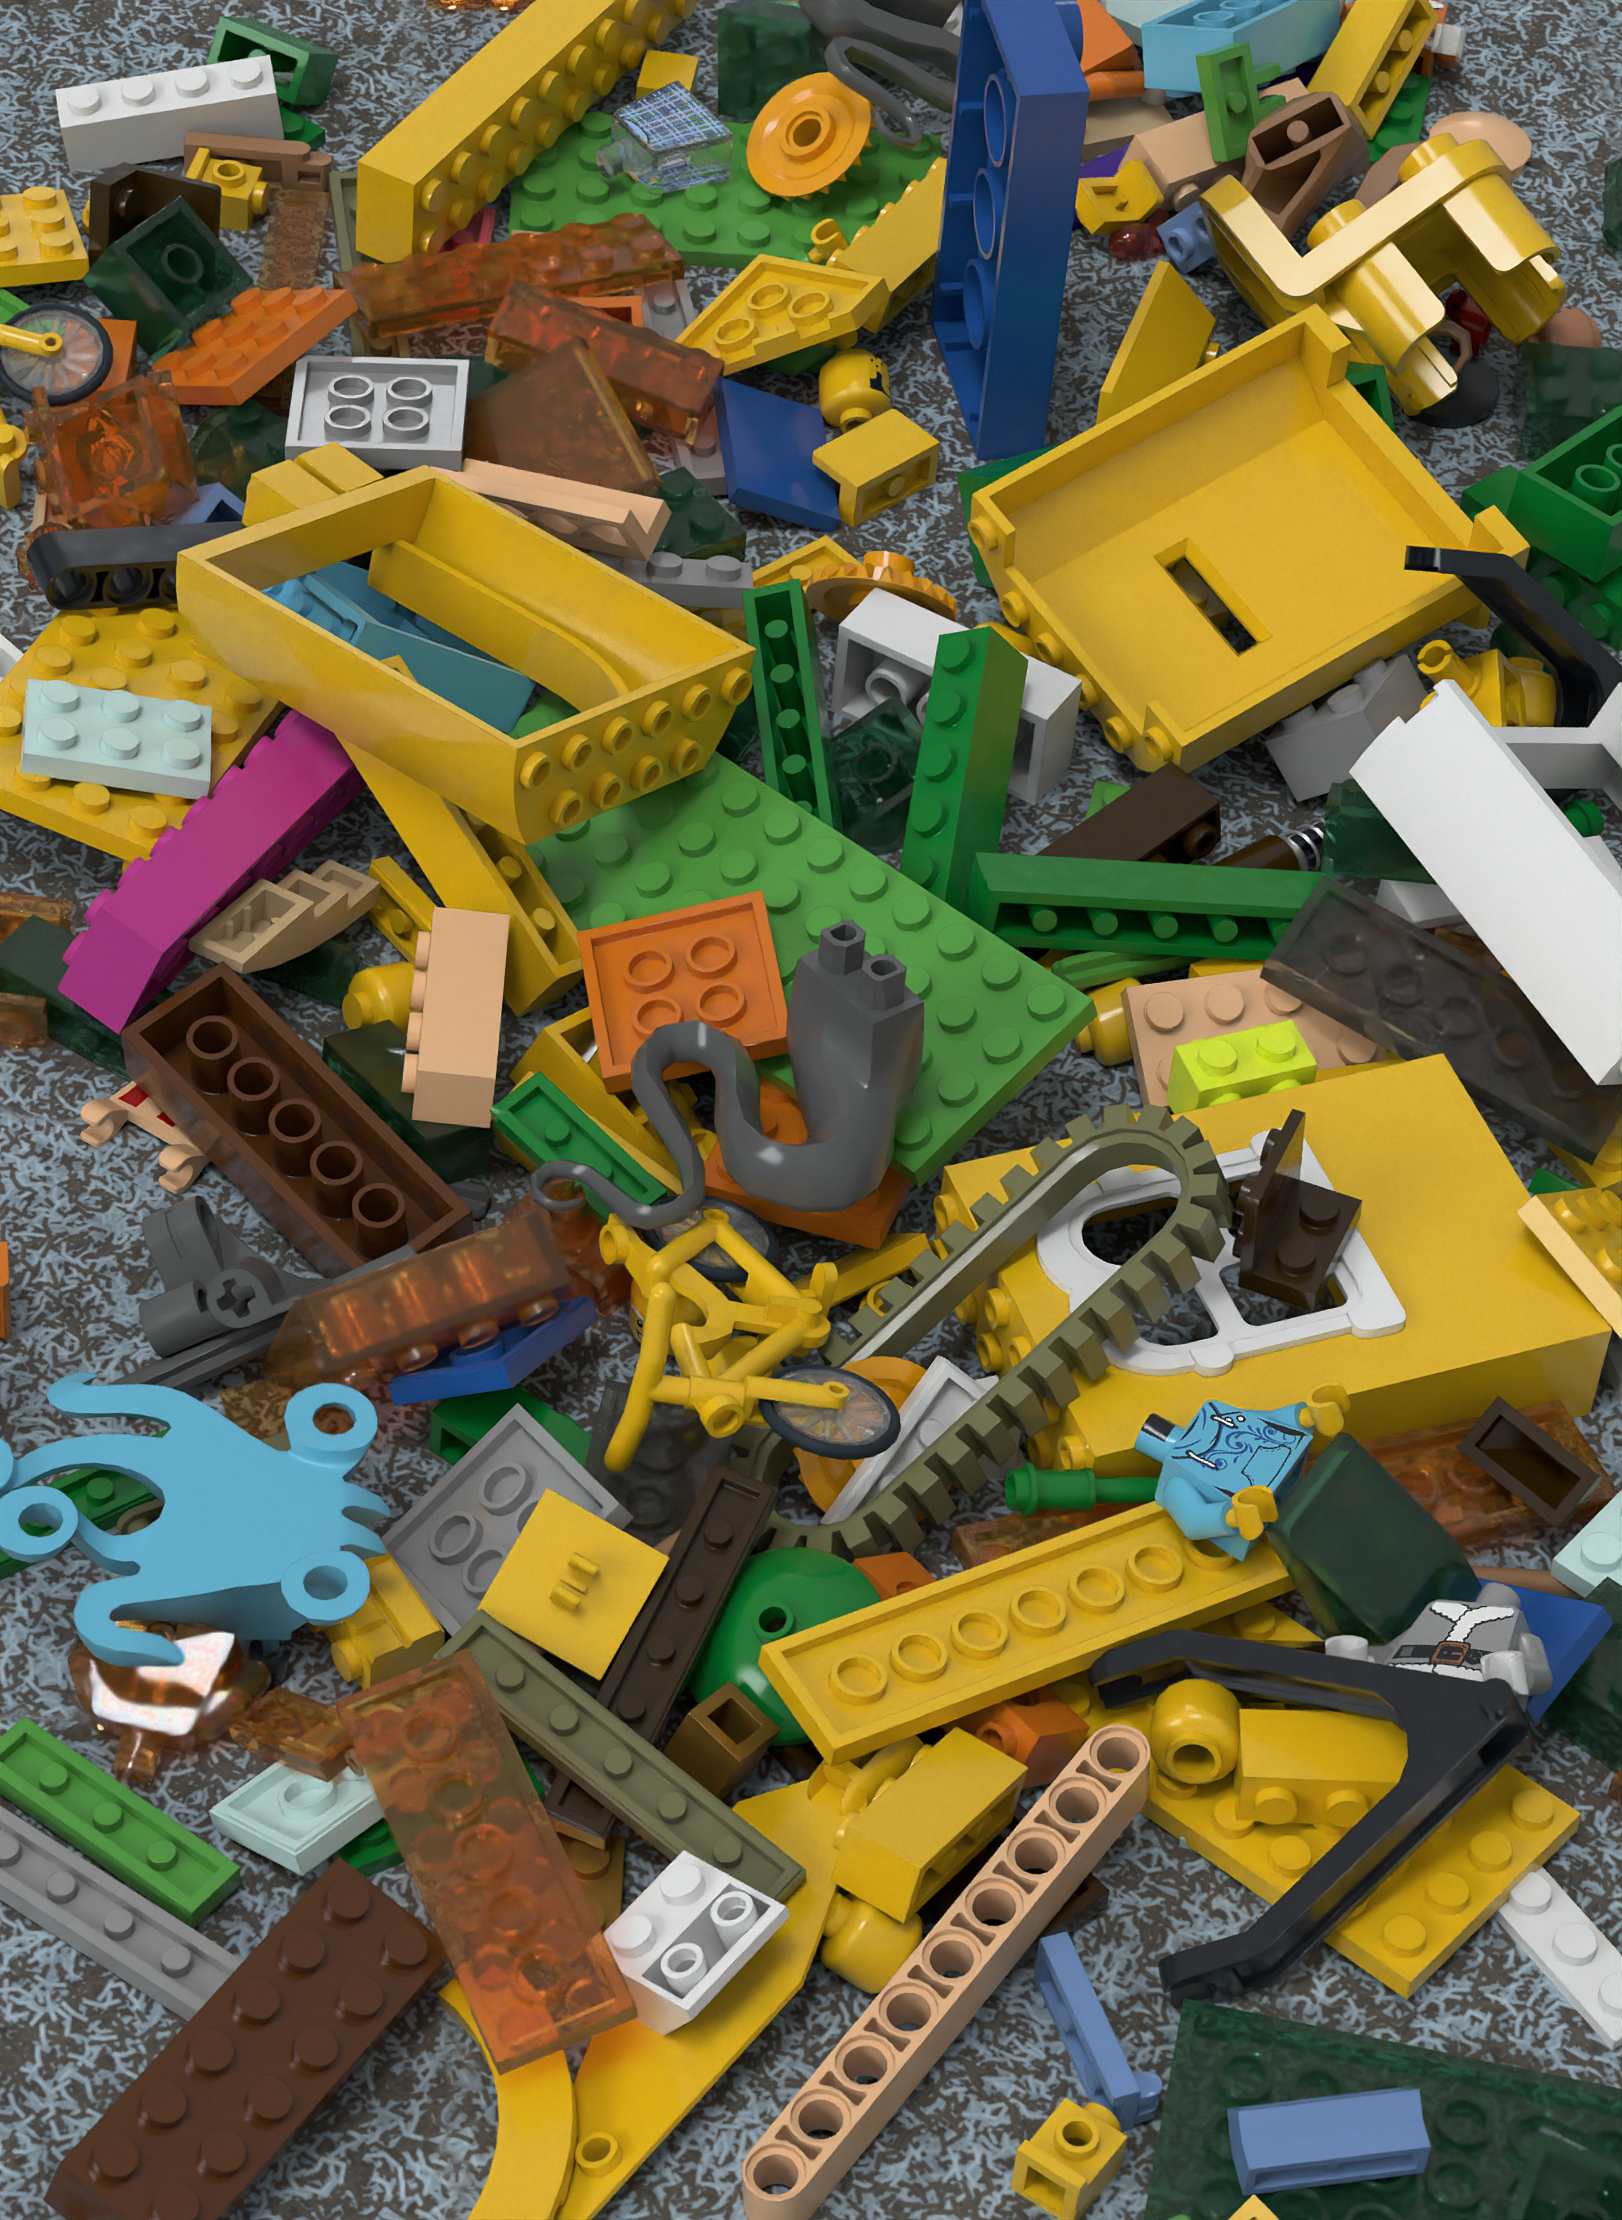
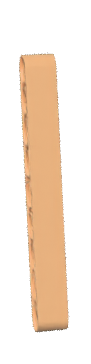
[742,1724,1150,2220]

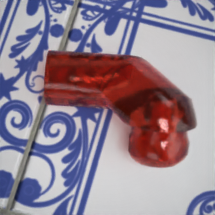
[1108,208,1170,260]

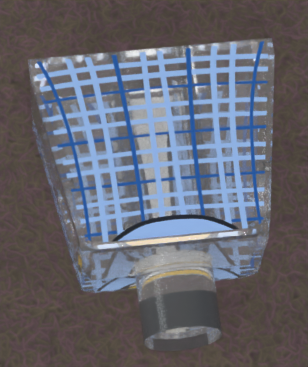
[595,80,734,195]

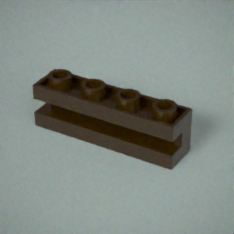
[1019,761,1221,961]

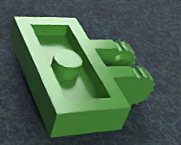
[1195,42,1286,162]

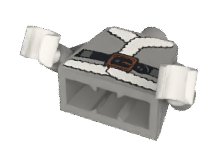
[1325,1583,1553,1713]

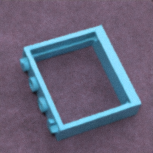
[259,561,536,733]

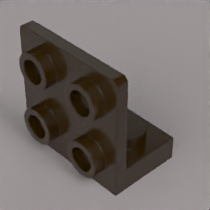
[87,162,221,293]
[1232,1109,1362,1312]

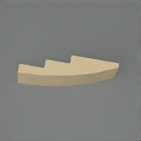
[189,859,381,974]

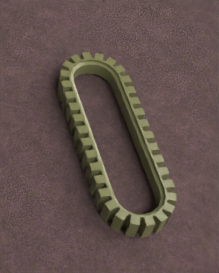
[723,1103,1233,1563]

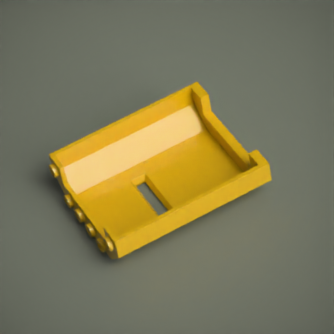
[968,303,1530,774]

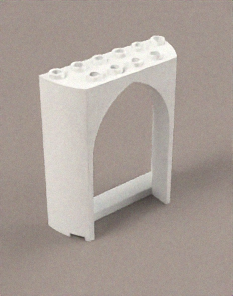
[1349,679,1622,1085]

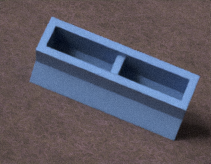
[1227,2086,1431,2195]

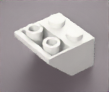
[586,1850,790,2036]

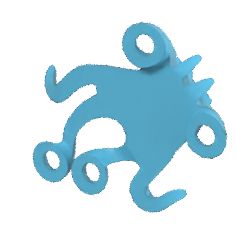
[0,1372,391,1667]

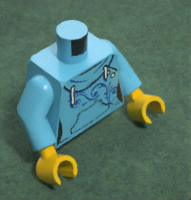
[1134,1380,1351,1562]

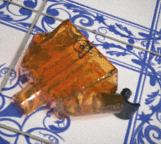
[67,1620,290,1784]

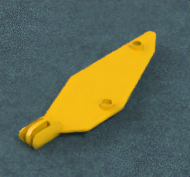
[553,1735,924,2220]

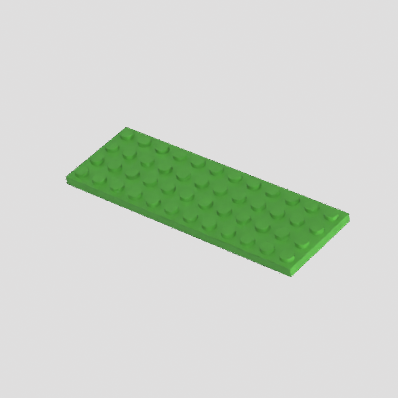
[503,690,1098,1187]

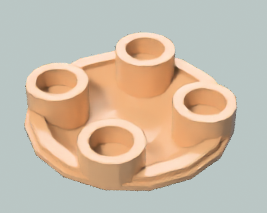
[1429,111,1532,179]

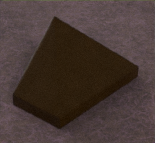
[1456,1396,1603,1531]

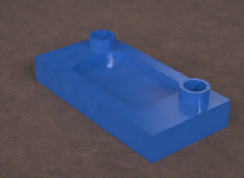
[930,0,1090,461]

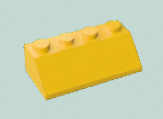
[1096,260,1221,425]

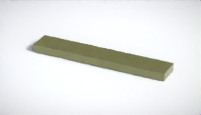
[433,1608,806,1905]

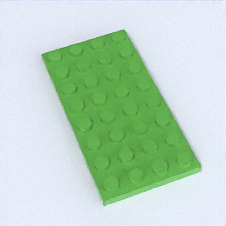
[507,112,942,269]

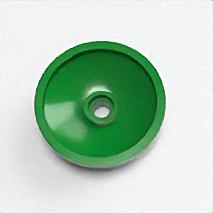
[687,1547,882,1746]

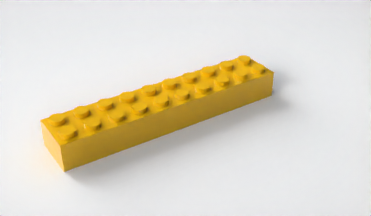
[355,0,698,274]

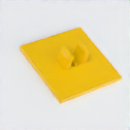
[476,1488,669,1682]

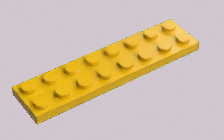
[758,1500,1308,1767]

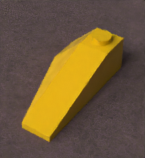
[509,1006,718,1180]

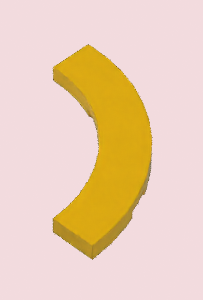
[437,1945,577,2220]

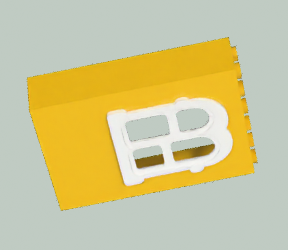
[929,1053,1612,1530]

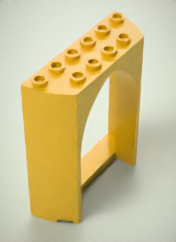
[176,465,756,846]

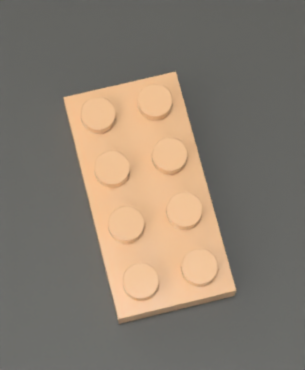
[1120,954,1388,1111]

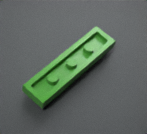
[0,1716,241,1929]

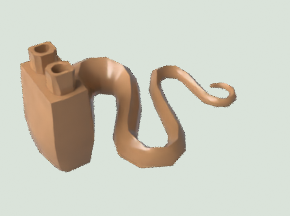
[1232,91,1473,376]

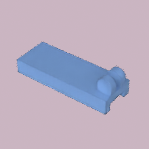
[1033,1931,1162,2133]

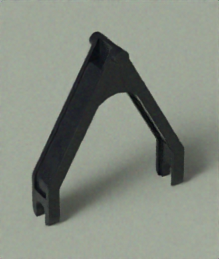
[1375,545,1622,861]
[1086,1629,1535,2009]

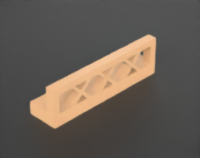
[430,458,672,562]

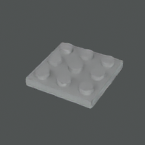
[285,355,470,472]
[381,1403,634,1637]

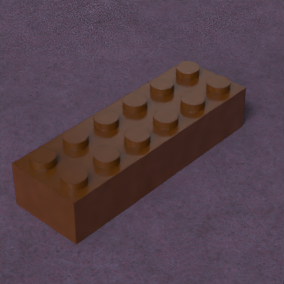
[121,961,475,1326]
[43,1857,454,2220]

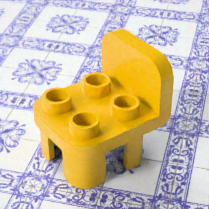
[1198,133,1567,416]

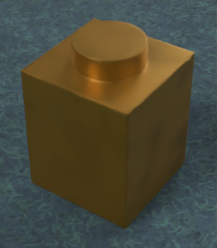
[662,1681,781,1800]

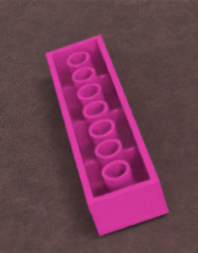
[57,709,367,1035]

